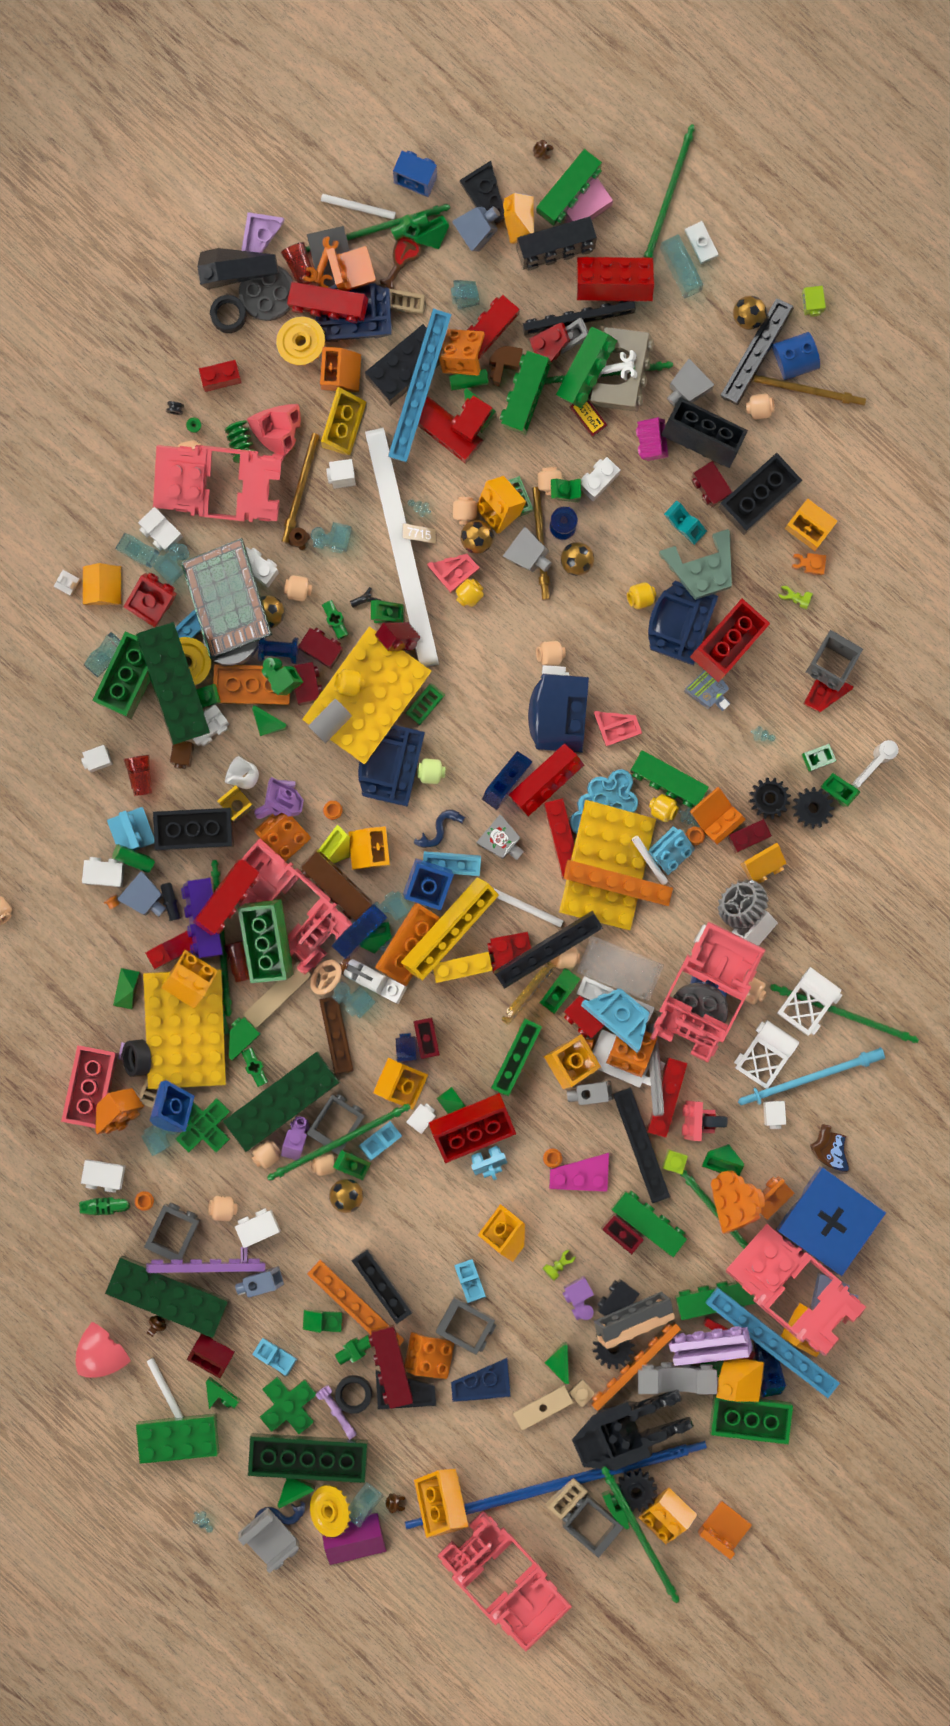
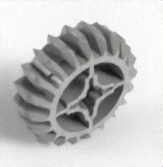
[717,878,769,930]

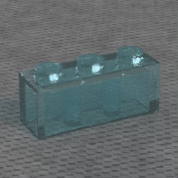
[660,234,703,299]

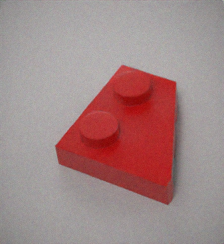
[529,323,570,363]
[803,679,854,713]

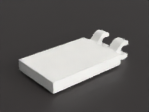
[592,1029,665,1088]

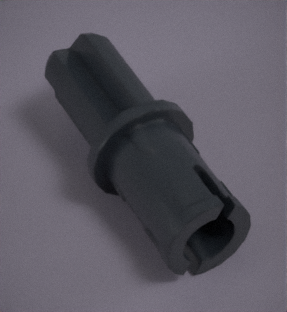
[160,882,181,921]

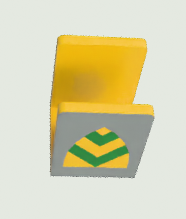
[217,785,255,823]

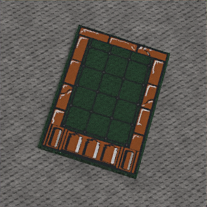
[181,538,273,659]

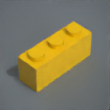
[433,952,493,983]

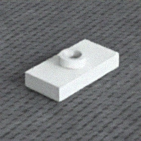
[685,221,719,264]

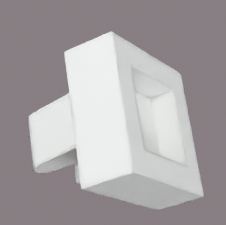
[54,570,80,596]

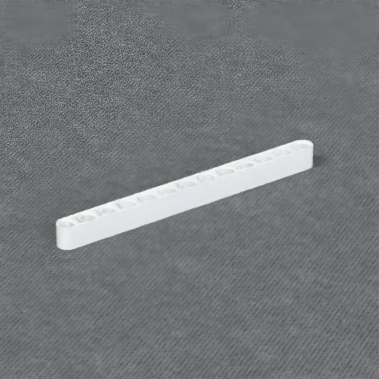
[365,428,439,667]

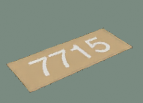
[403,523,436,544]

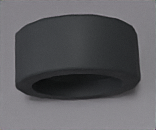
[210,295,247,334]
[122,1039,151,1077]
[335,1375,372,1414]

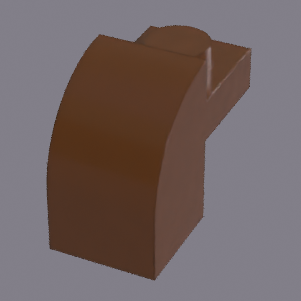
[489,346,523,387]

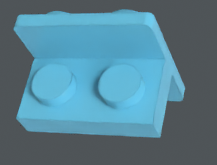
[107,807,154,850]
[649,826,695,875]

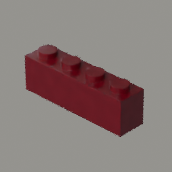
[368,1325,413,1409]

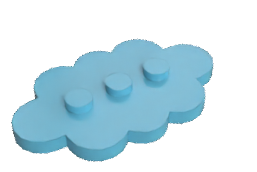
[569,769,638,844]

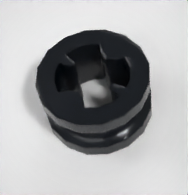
[166,401,184,415]

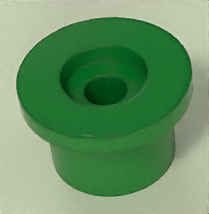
[186,417,201,433]

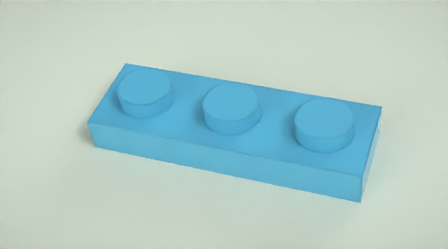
[423,851,481,876]

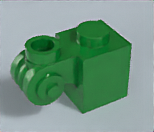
[261,658,303,695]

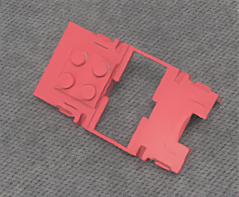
[153,445,285,522]
[219,839,353,974]
[650,921,765,1063]
[726,1224,866,1356]
[437,1511,572,1652]

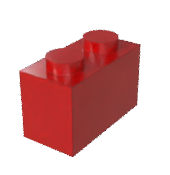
[198,360,242,392]
[451,395,492,443]
[563,995,604,1039]

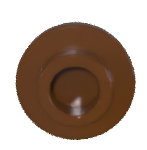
[533,140,554,160]
[147,1316,167,1337]
[385,1493,406,1513]

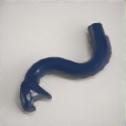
[414,810,466,848]
[254,1501,306,1525]

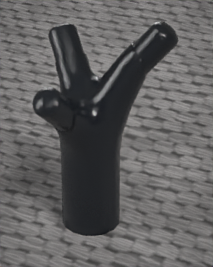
[350,587,381,608]

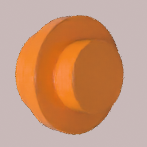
[323,801,342,820]
[685,826,705,846]
[543,1148,562,1168]
[135,1191,154,1211]

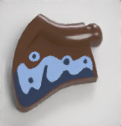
[810,1124,849,1172]

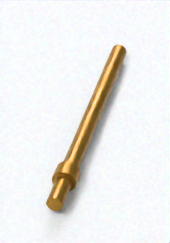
[753,375,866,406]
[281,433,319,544]
[532,486,550,600]

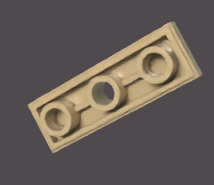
[513,1385,573,1430]

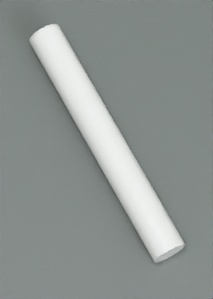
[632,836,668,885]

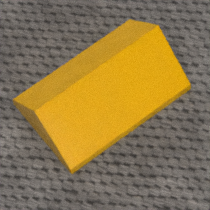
[321,388,366,455]

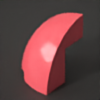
[247,404,301,456]
[76,1322,131,1378]

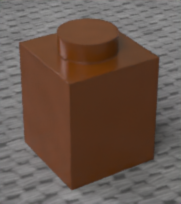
[170,741,194,769]

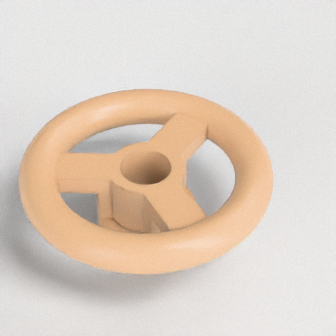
[310,960,342,995]

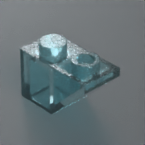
[450,280,480,309]
[348,1482,383,1528]

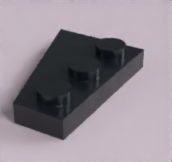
[459,160,505,225]
[375,1370,436,1410]

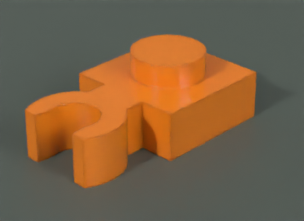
[792,553,827,575]

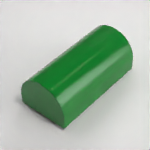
[449,369,489,391]
[112,844,155,873]

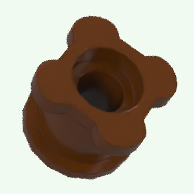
[289,527,310,550]

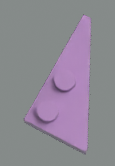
[242,212,285,253]

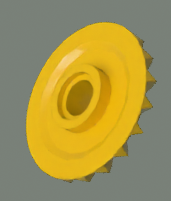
[276,317,325,366]
[179,637,211,685]
[310,1485,351,1537]

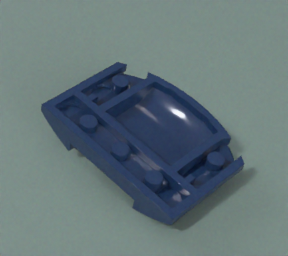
[316,283,392,342]
[648,581,718,666]
[528,673,589,753]
[358,725,425,807]

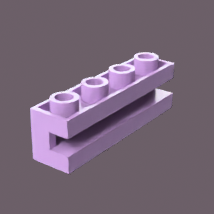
[669,1326,753,1366]

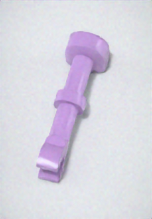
[315,1385,357,1439]

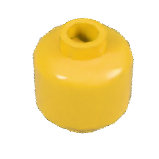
[456,578,484,607]
[627,582,656,609]
[335,669,364,696]
[649,794,679,822]

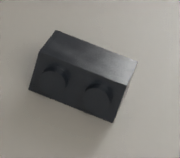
[597,1279,640,1316]

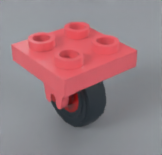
[682,1100,728,1141]

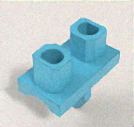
[471,1146,507,1181]

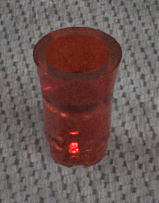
[280,242,312,284]
[123,755,152,796]
[223,941,250,982]

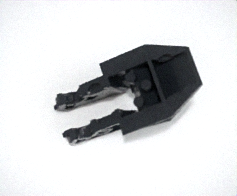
[572,1389,694,1470]

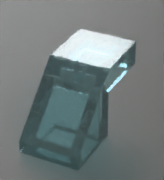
[115,533,160,568]
[84,632,121,678]

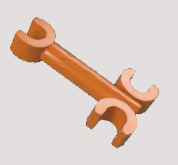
[303,236,339,288]

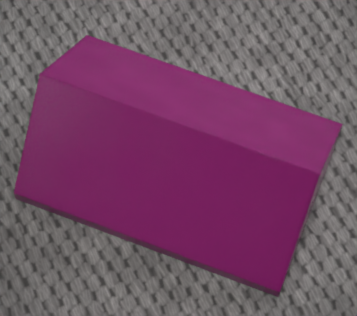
[322,1513,387,1565]

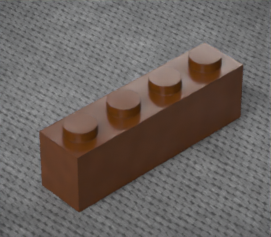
[301,848,372,921]

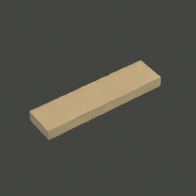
[243,961,312,1029]

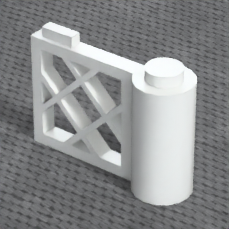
[851,740,898,788]
[777,967,842,1036]
[734,1020,799,1089]

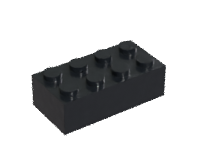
[516,216,597,271]
[365,324,440,406]
[661,397,748,469]
[718,453,803,535]
[153,808,234,851]

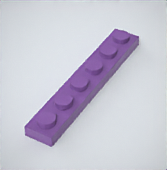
[146,1258,265,1273]

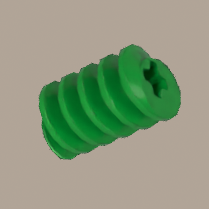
[225,420,255,463]

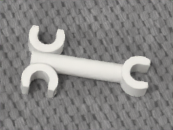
[598,350,637,380]

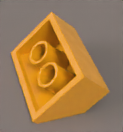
[414,1468,468,1538]

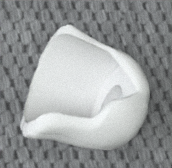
[225,756,259,789]

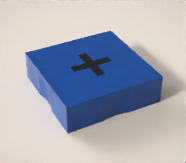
[776,1166,886,1276]

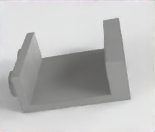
[238,1508,299,1573]

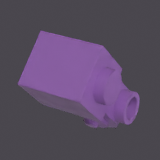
[281,1116,310,1161]
[563,1276,594,1320]

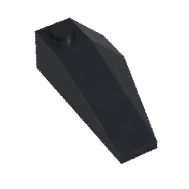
[197,248,279,290]

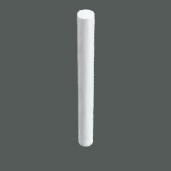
[321,194,396,219]
[494,888,564,927]
[146,1358,184,1418]

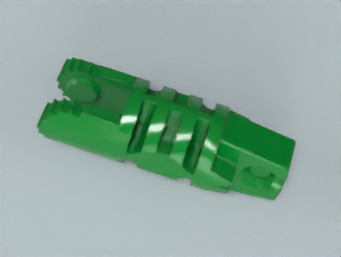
[79,1197,130,1216]

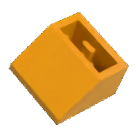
[477,476,526,534]
[785,498,838,551]
[348,826,390,870]
[161,950,218,1008]
[638,1487,697,1544]

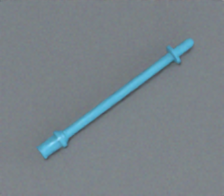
[738,1047,885,1105]

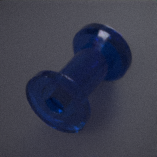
[550,506,578,540]
[258,636,299,664]

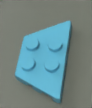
[581,988,650,1053]

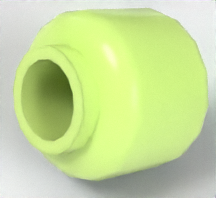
[417,759,446,784]

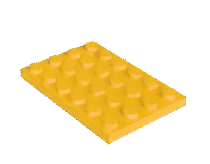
[302,626,432,765]
[559,800,656,931]
[143,969,226,1089]

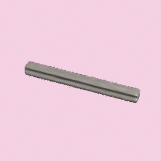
[646,1024,664,1116]

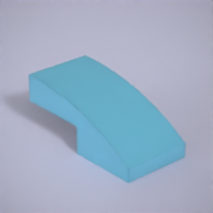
[359,1121,402,1161]
[454,1259,486,1304]
[252,1338,298,1376]

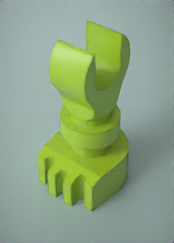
[778,586,813,610]
[542,1250,576,1281]

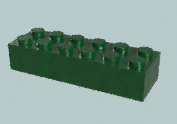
[136,622,210,745]
[223,1051,340,1152]
[105,1256,230,1338]
[248,1433,368,1483]

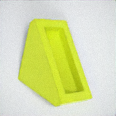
[319,825,350,863]

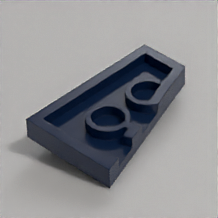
[451,1358,511,1402]

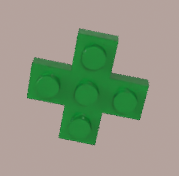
[176,1098,231,1153]
[260,1376,316,1434]

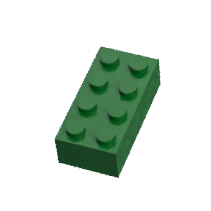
[500,350,552,435]
[92,631,150,720]
[238,900,294,983]
[709,1394,793,1445]
[136,1413,219,1464]

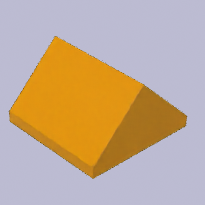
[83,563,121,605]

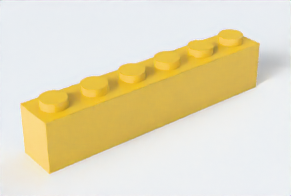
[401,877,499,981]

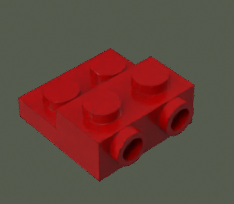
[123,573,177,628]
[487,931,531,973]

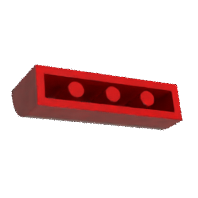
[418,395,484,464]

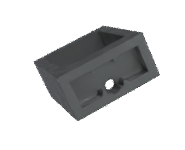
[806,630,863,691]
[307,1094,365,1155]
[144,1202,200,1260]
[435,1296,496,1355]
[562,1494,624,1558]

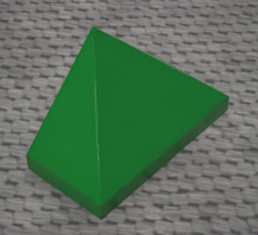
[413,215,449,250]
[252,705,288,736]
[351,921,391,954]
[113,968,140,1009]
[436,1087,466,1114]
[702,1144,744,1176]
[544,1342,569,1384]
[277,1478,315,1509]

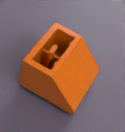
[320,347,361,392]
[95,1088,145,1135]

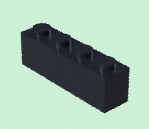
[351,1248,413,1324]

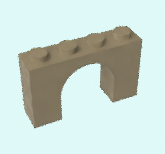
[591,327,654,412]

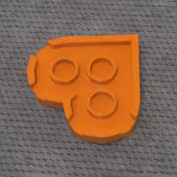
[711,1171,765,1234]

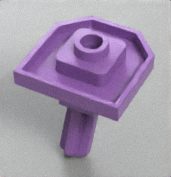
[254,777,304,819]

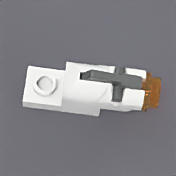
[340,958,407,1004]

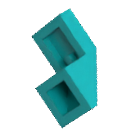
[664,500,707,545]

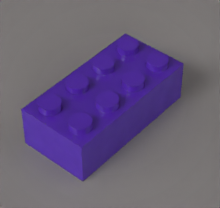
[181,878,222,959]

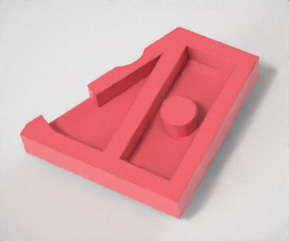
[427,554,480,593]
[593,711,642,747]

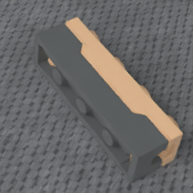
[594,1292,675,1349]

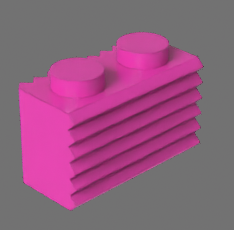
[636,417,668,461]

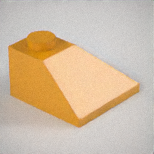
[503,193,534,244]
[478,1204,525,1262]
[716,1358,764,1402]

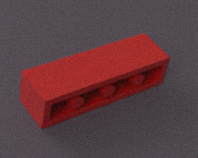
[287,282,368,323]
[467,295,520,360]
[508,743,584,817]
[544,798,575,879]
[193,858,260,936]
[647,1057,688,1138]

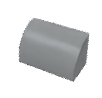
[308,699,352,743]

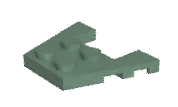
[659,529,732,600]

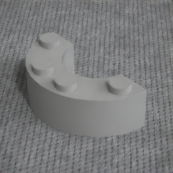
[638,1362,717,1394]

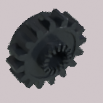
[748,777,791,820]
[791,787,835,829]
[592,1334,635,1369]
[616,1468,657,1512]

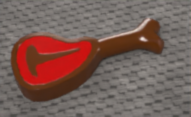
[379,236,422,289]

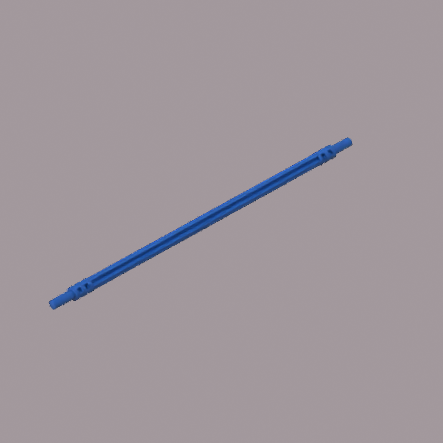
[405,1441,707,1529]

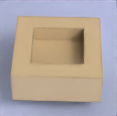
[568,1379,596,1407]

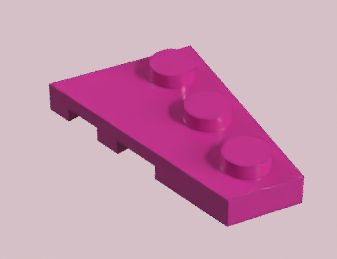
[549,1152,609,1191]

